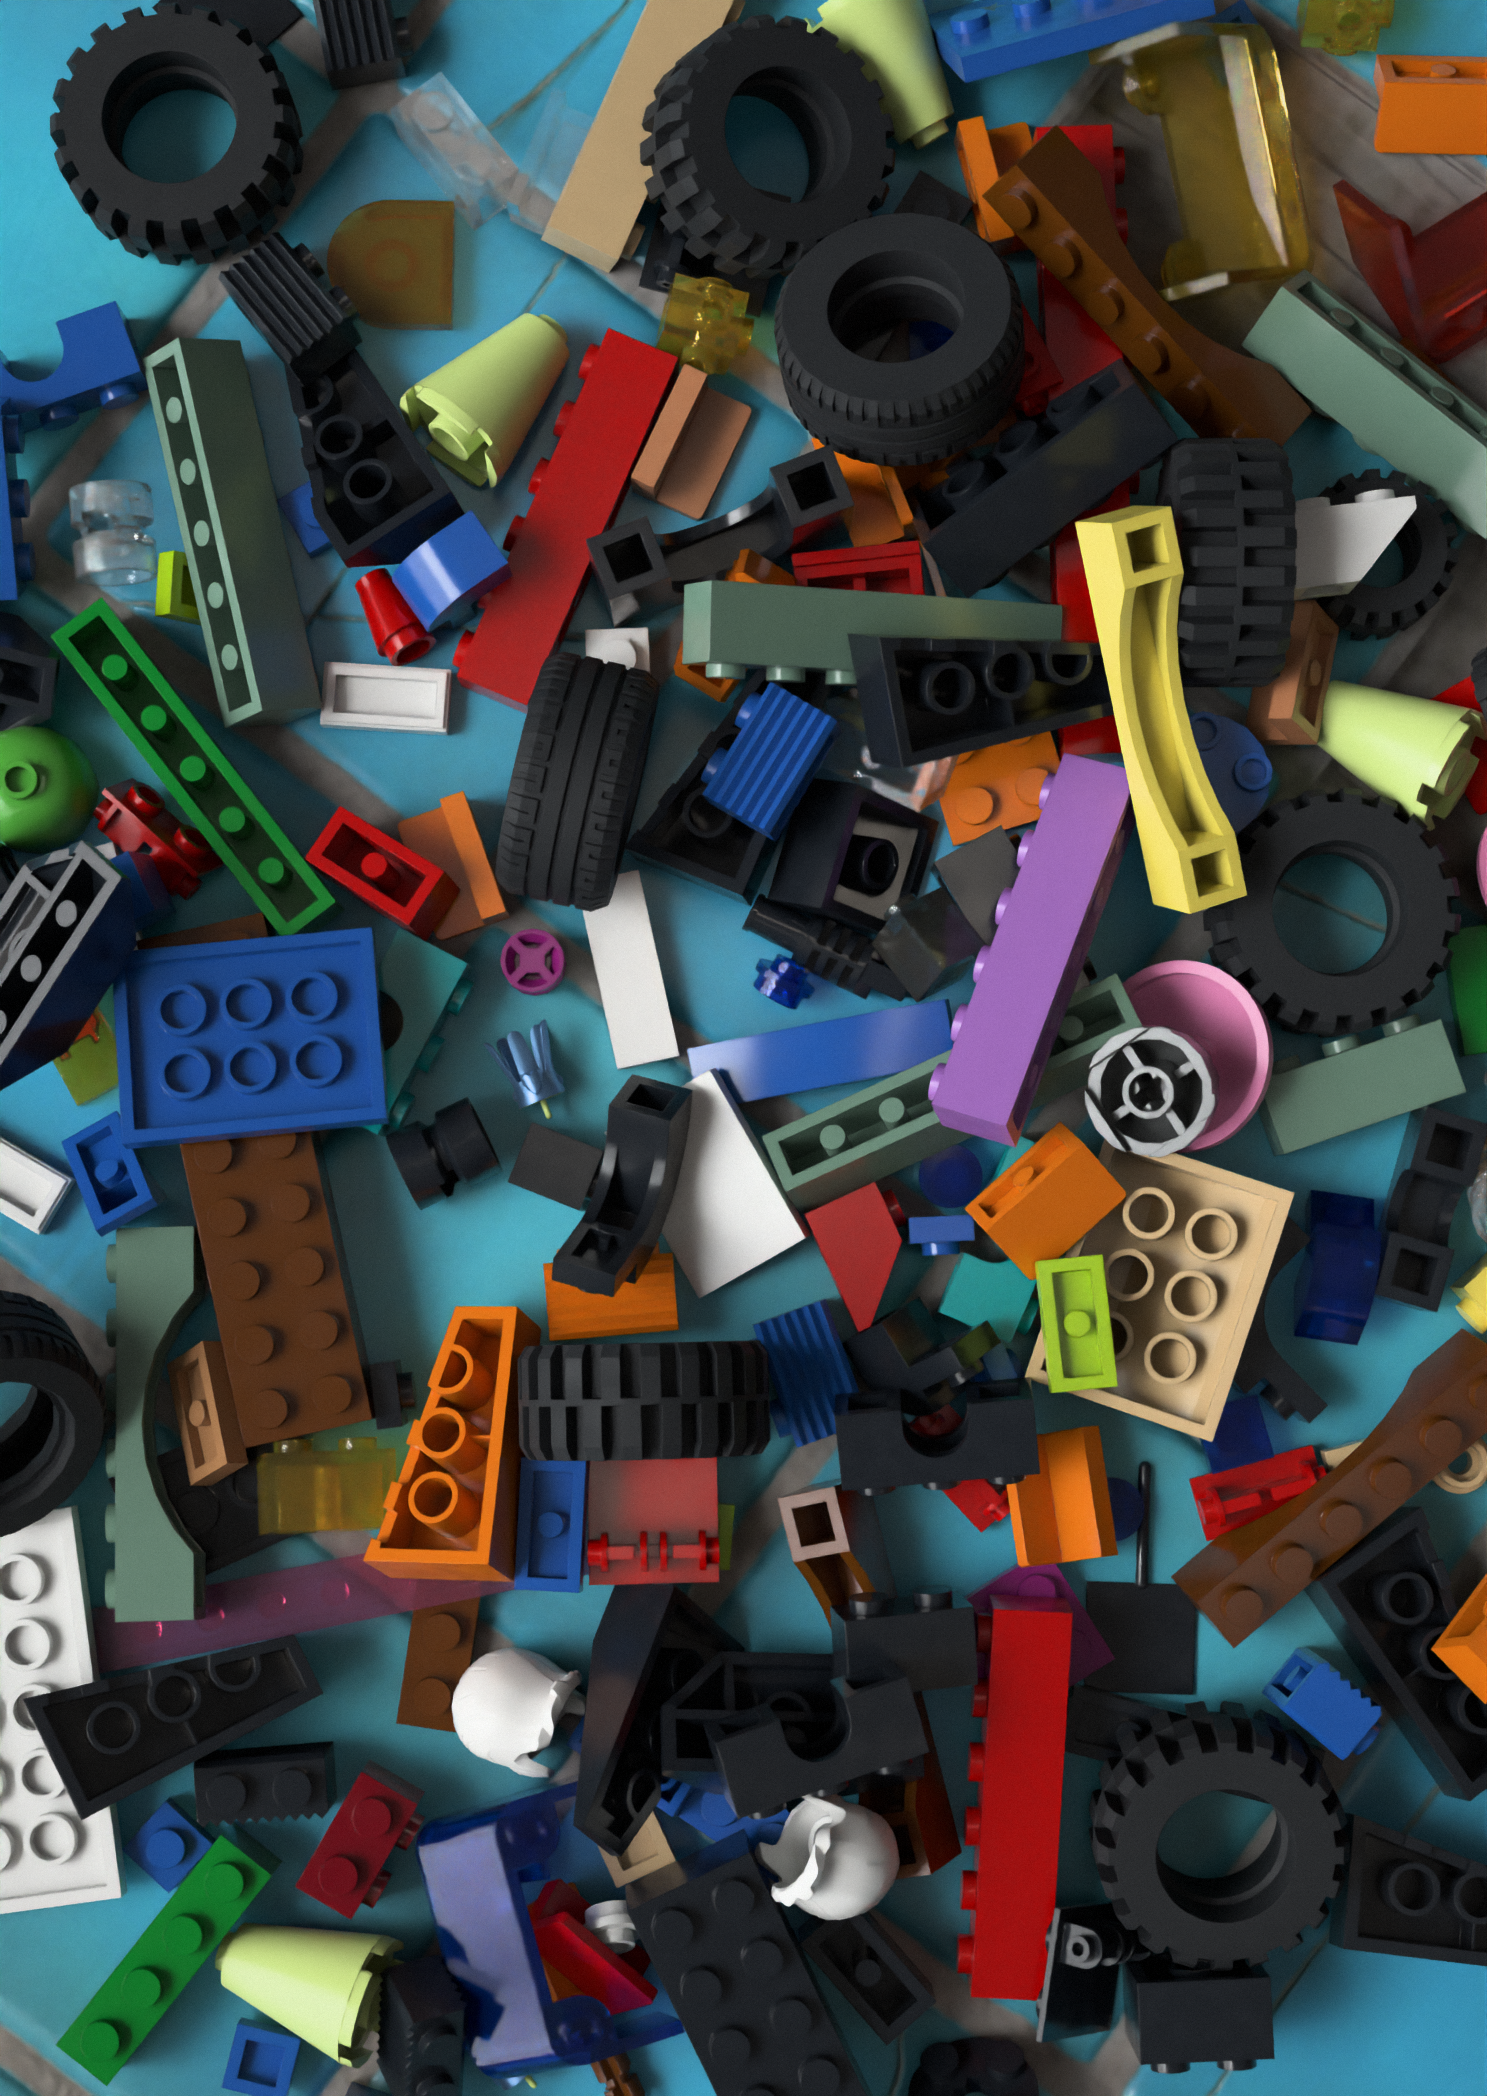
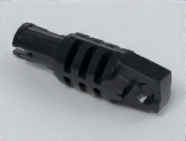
[742,893,913,1002]

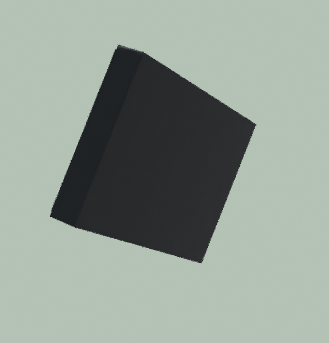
[108,1435,338,1575]

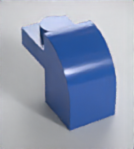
[392,510,513,633]

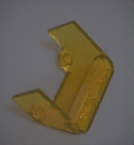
[1088,22,1315,306]

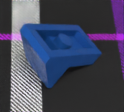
[61,1111,167,1237]

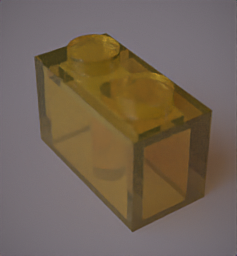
[257,1437,397,1536]

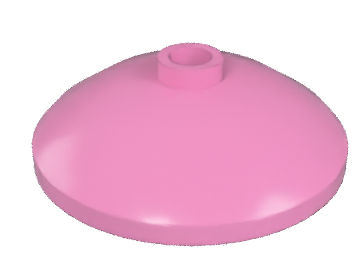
[1122,960,1273,1153]

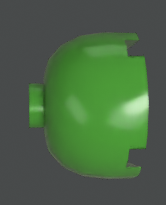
[0,725,99,854]

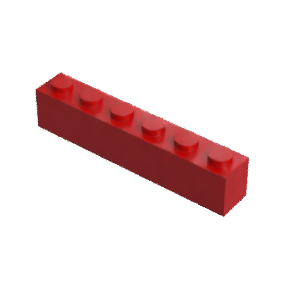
[452,328,679,714]
[956,1594,1073,2001]

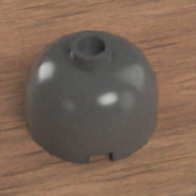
[1085,1026,1220,1157]

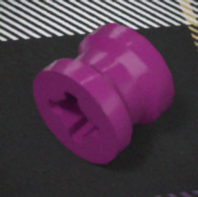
[500,928,567,996]

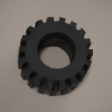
[1296,468,1459,641]

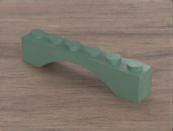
[105,1226,206,1622]

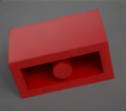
[304,806,461,941]

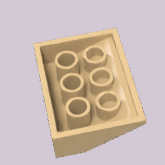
[1024,1139,1295,1442]

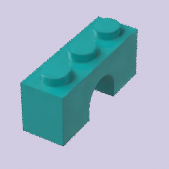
[362,928,476,1137]
[936,1136,1060,1343]

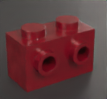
[295,1760,425,1920]

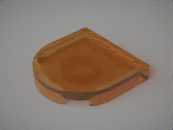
[327,200,456,330]

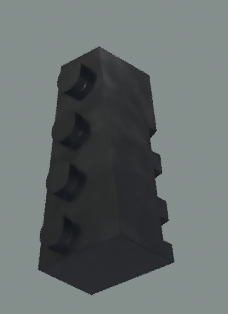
[903,358,1179,598]
[847,633,1114,769]
[624,669,845,907]
[1304,1506,1487,1801]
[23,1634,323,1820]
[1329,1812,1487,1966]

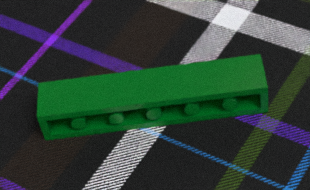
[50,597,345,936]

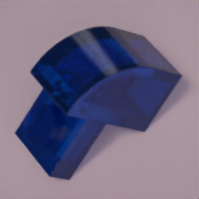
[1294,1189,1381,1346]

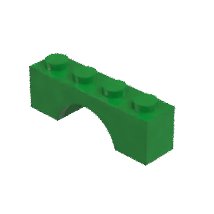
[56,1822,283,2086]

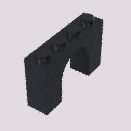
[586,444,855,629]

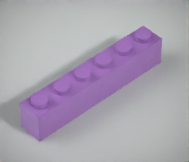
[928,752,1136,1148]

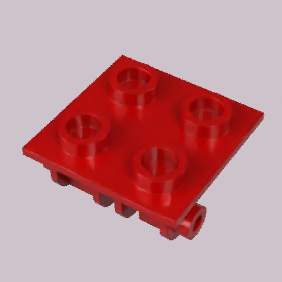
[588,1457,720,1585]

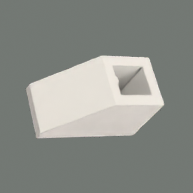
[1294,489,1417,600]

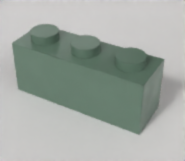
[1258,1013,1467,1156]

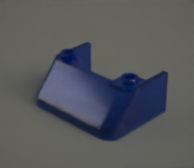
[415,1774,685,2079]

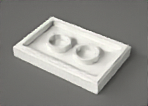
[605,1068,811,1299]

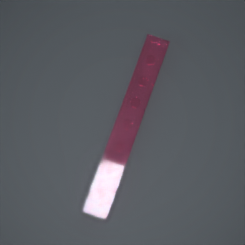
[91,1538,591,1674]

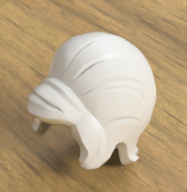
[452,1647,586,1778]
[755,1794,900,1920]

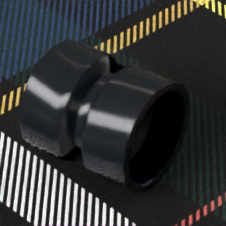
[385,1097,503,1210]

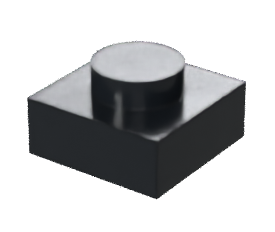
[369,1359,417,1430]

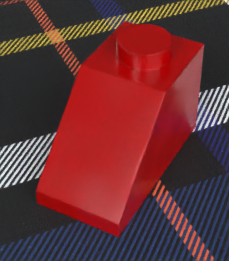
[804,1182,907,1332]

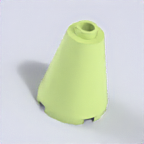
[804,0,955,150]
[400,313,570,488]
[1317,680,1487,831]
[215,1922,404,2069]

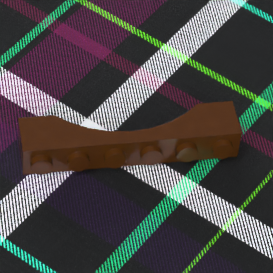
[982,124,1312,446]
[1171,1328,1487,1648]
[777,1478,962,1880]

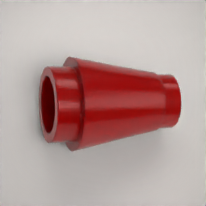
[355,568,436,666]

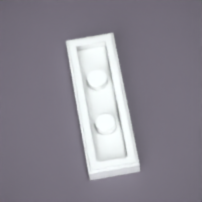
[582,870,680,1070]

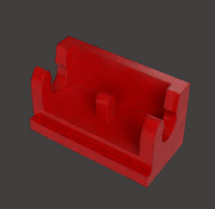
[792,540,925,595]

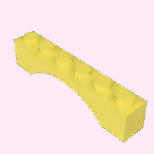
[1075,505,1247,914]

